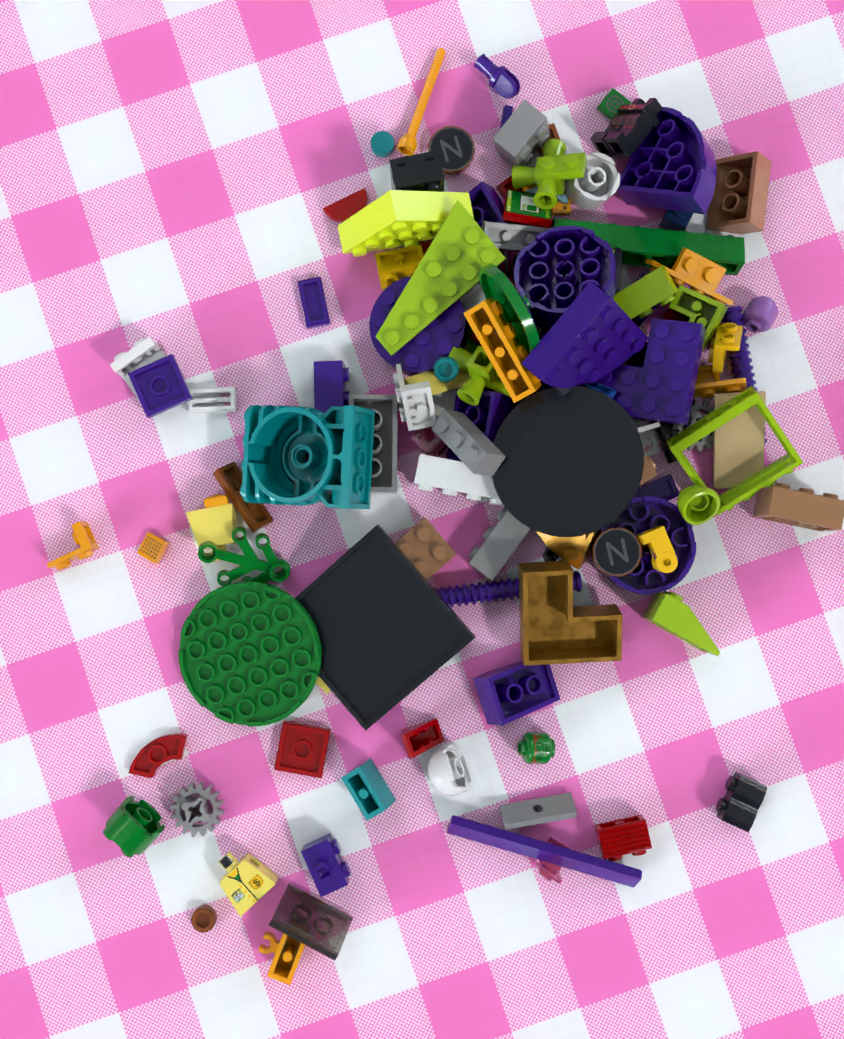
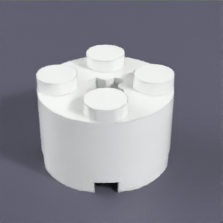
[565,152,620,210]

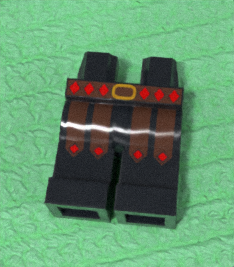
[590,98,662,157]

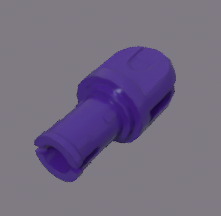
[474,53,520,99]

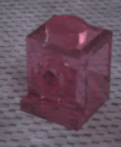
[411,427,448,457]

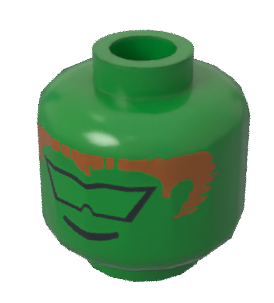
[517,732,555,764]

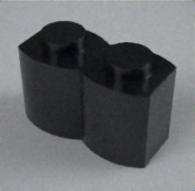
[716,772,767,832]

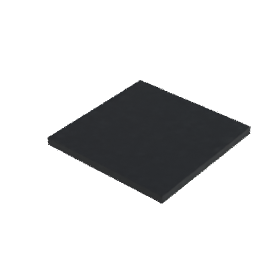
[295,524,476,731]

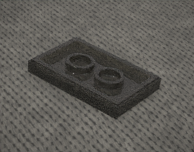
[269,884,353,960]

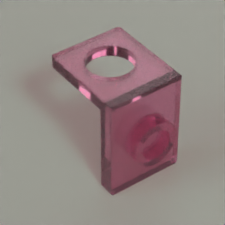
[535,837,570,884]

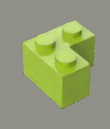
[669,285,728,353]

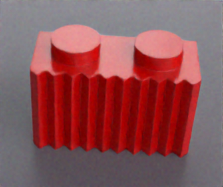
[594,815,652,861]

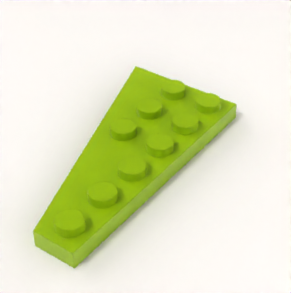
[375,200,506,356]

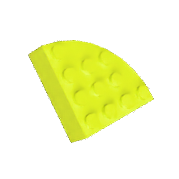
[338,190,474,257]

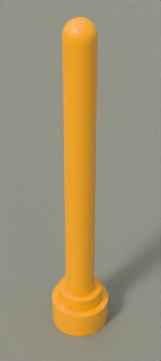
[397,48,446,156]

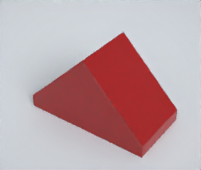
[401,718,445,759]

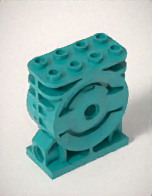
[240,405,375,509]

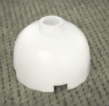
[427,744,472,796]

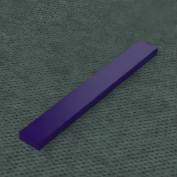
[447,815,642,888]

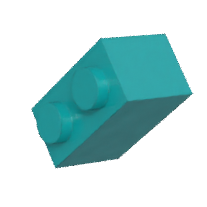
[341,758,396,821]

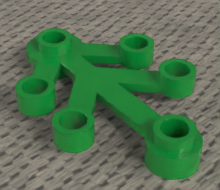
[198,526,291,586]

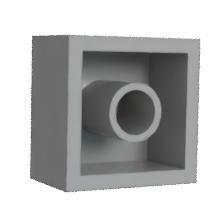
[493,99,550,166]

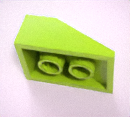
[642,591,720,656]

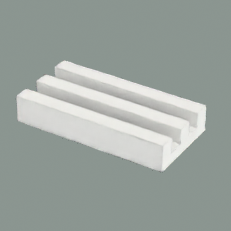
[188,387,237,414]

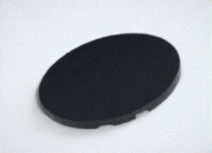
[492,386,644,537]

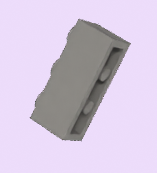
[431,409,506,476]
[468,507,530,581]

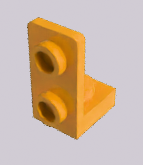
[47,521,99,571]

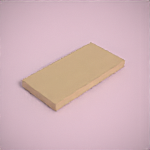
[713,391,766,489]

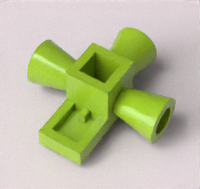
[512,139,587,210]
[449,345,510,406]

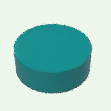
[371,131,394,157]
[434,356,459,382]

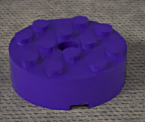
[514,226,617,327]
[369,276,469,376]
[598,496,696,594]

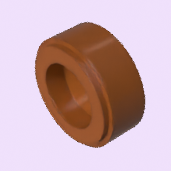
[191,905,217,933]

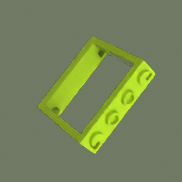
[666,386,803,516]

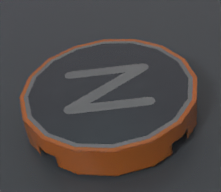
[428,126,475,175]
[591,528,642,576]

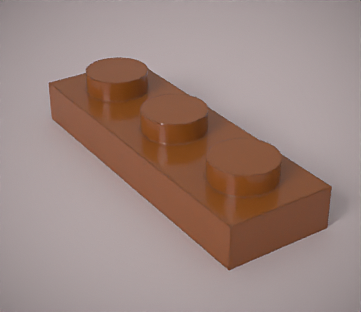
[213,462,274,533]

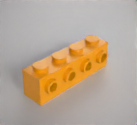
[463,296,542,403]

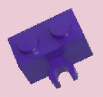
[301,833,351,897]

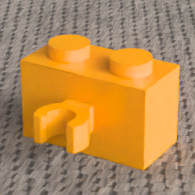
[258,919,311,985]

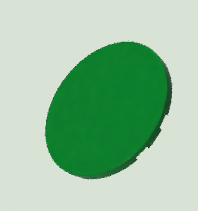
[178,581,322,727]

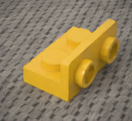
[375,245,424,290]

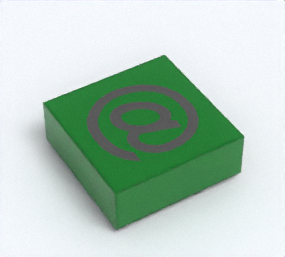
[597,88,631,120]

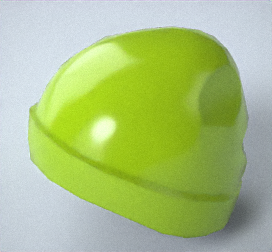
[677,485,720,525]

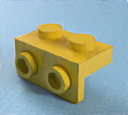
[708,323,743,373]

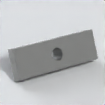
[500,792,577,830]

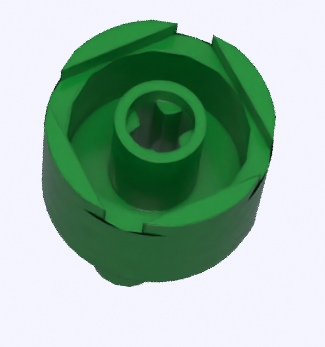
[103,796,164,857]

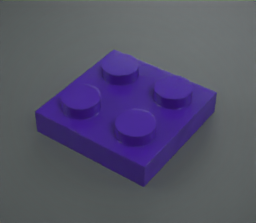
[128,354,193,418]

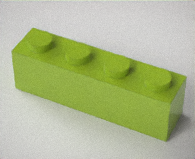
[613,265,679,319]

